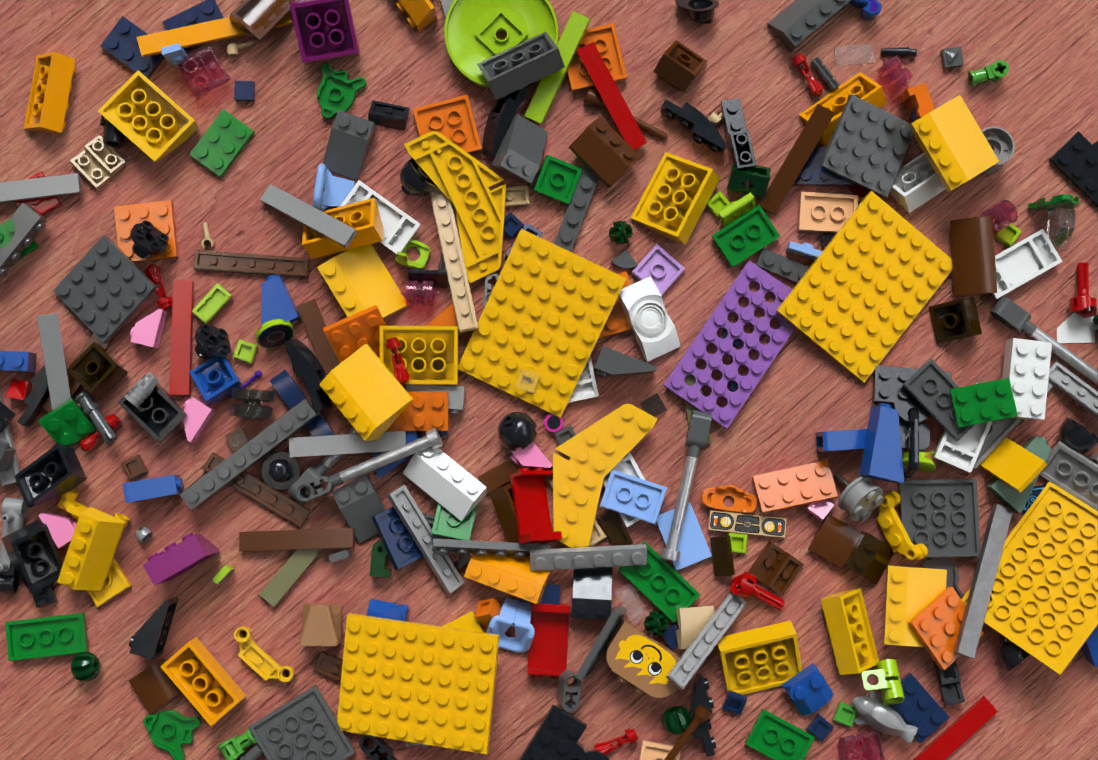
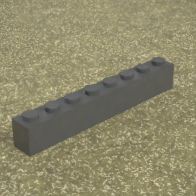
[180,399,319,510]

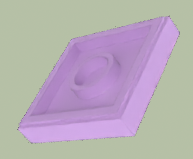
[631,244,685,295]

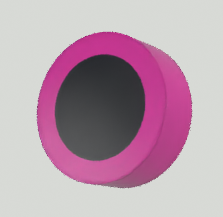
[544,413,563,432]

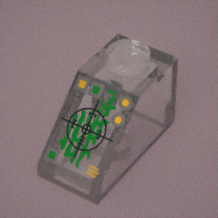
[1047,208,1075,251]

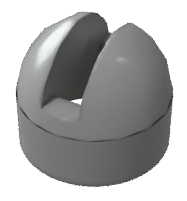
[135,527,153,544]

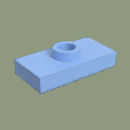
[161,43,191,67]
[786,241,823,260]

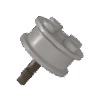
[833,473,884,521]

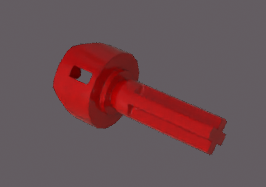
[1069,262,1097,318]
[730,572,785,610]

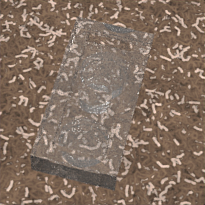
[615,582,650,625]

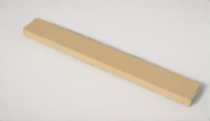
[430,187,479,333]

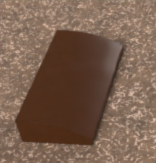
[229,0,297,41]
[950,216,997,297]

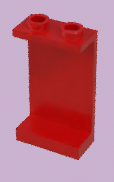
[510,467,562,544]
[527,603,570,679]

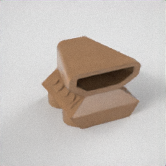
[299,603,342,646]

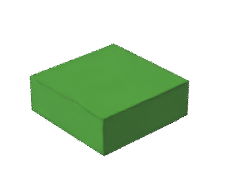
[832,701,857,728]

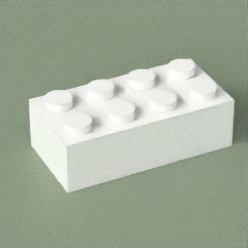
[1002,338,1052,421]

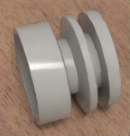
[980,126,1015,175]

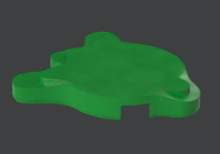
[317,64,367,119]
[1028,194,1079,211]
[143,710,201,760]

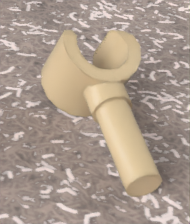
[227,40,253,57]
[709,112,723,126]
[201,222,215,249]

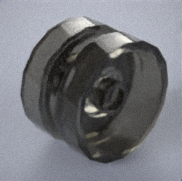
[230,388,275,420]

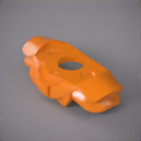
[700,485,757,513]

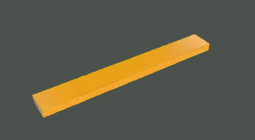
[136,12,292,57]

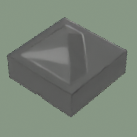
[941,47,964,69]

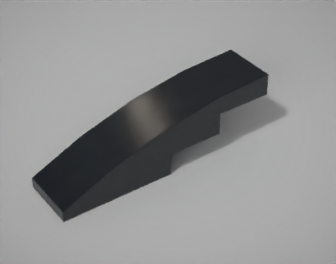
[17,356,65,427]
[933,659,965,706]

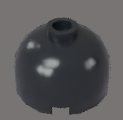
[400,158,437,197]
[498,412,537,451]
[1058,417,1098,453]
[998,638,1030,672]

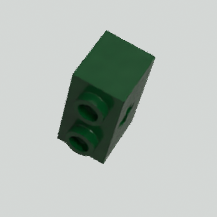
[727,162,771,197]

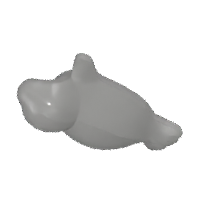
[852,691,918,744]

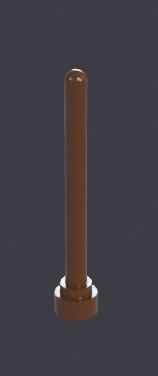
[583,89,667,140]
[664,705,712,760]

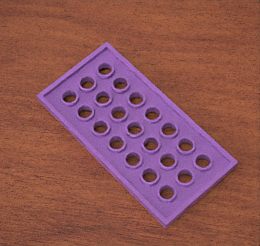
[663,261,796,429]

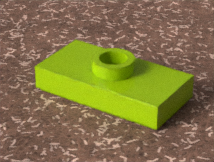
[719,192,756,227]
[192,283,233,324]

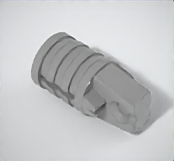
[124,372,159,408]

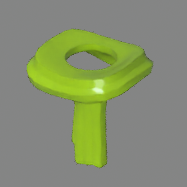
[395,239,430,270]

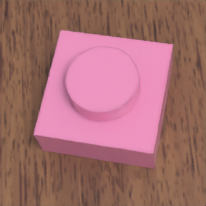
[807,500,834,521]

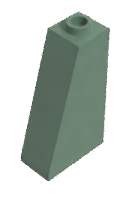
[985,436,1051,513]

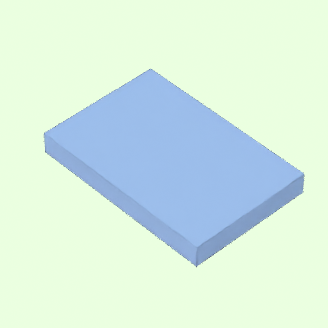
[600,469,667,525]
[656,502,712,571]

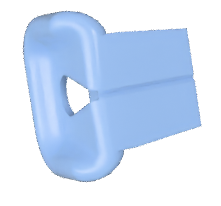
[313,163,355,211]
[486,598,535,653]

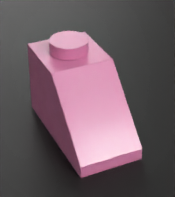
[130,309,168,349]
[183,397,216,442]
[510,441,553,468]
[38,513,78,548]

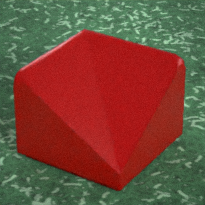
[6,379,32,400]

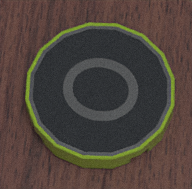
[255,319,294,349]

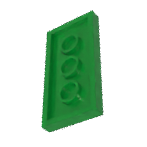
[618,541,701,622]
[5,612,88,661]

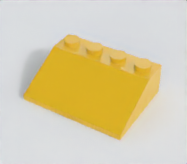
[98,70,199,163]
[908,95,999,192]
[631,152,720,245]
[317,244,409,320]
[380,326,458,384]
[319,344,414,441]
[883,565,947,647]
[716,620,802,695]

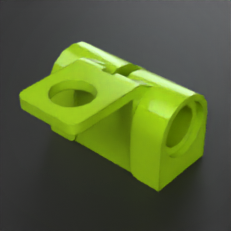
[861,659,905,705]

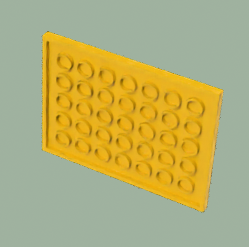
[776,191,953,383]
[458,229,627,418]
[961,481,1098,676]
[336,613,500,754]

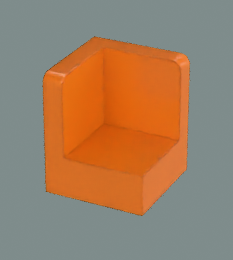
[474,598,502,629]

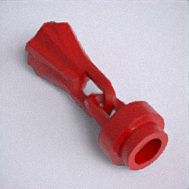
[791,53,824,96]
[145,264,173,310]
[385,337,410,385]
[80,413,121,452]
[593,728,639,755]

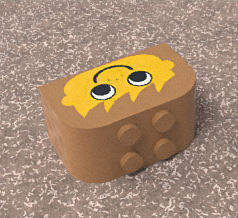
[605,619,681,698]

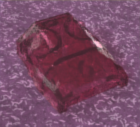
[178,46,231,99]
[837,729,885,760]

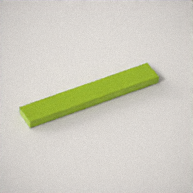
[525,11,591,124]

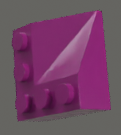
[290,0,360,63]
[143,533,220,586]

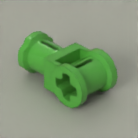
[967,60,1009,87]
[216,728,257,760]

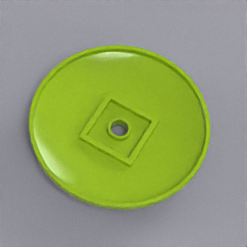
[444,0,558,88]

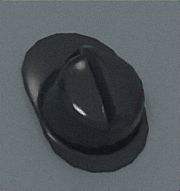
[675,0,719,24]

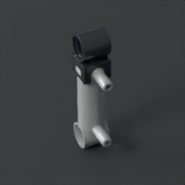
[0,497,28,594]

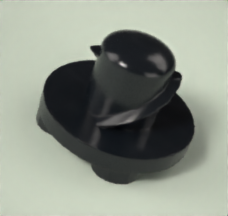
[130,221,169,258]
[195,324,231,359]
[262,452,301,490]

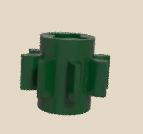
[609,220,633,244]
[644,611,668,636]

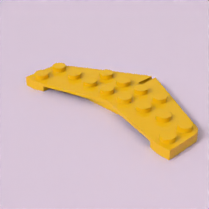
[404,131,506,283]
[553,404,658,548]

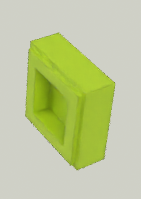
[706,191,731,218]
[994,220,1022,247]
[233,339,258,364]
[727,532,748,554]
[213,564,234,585]

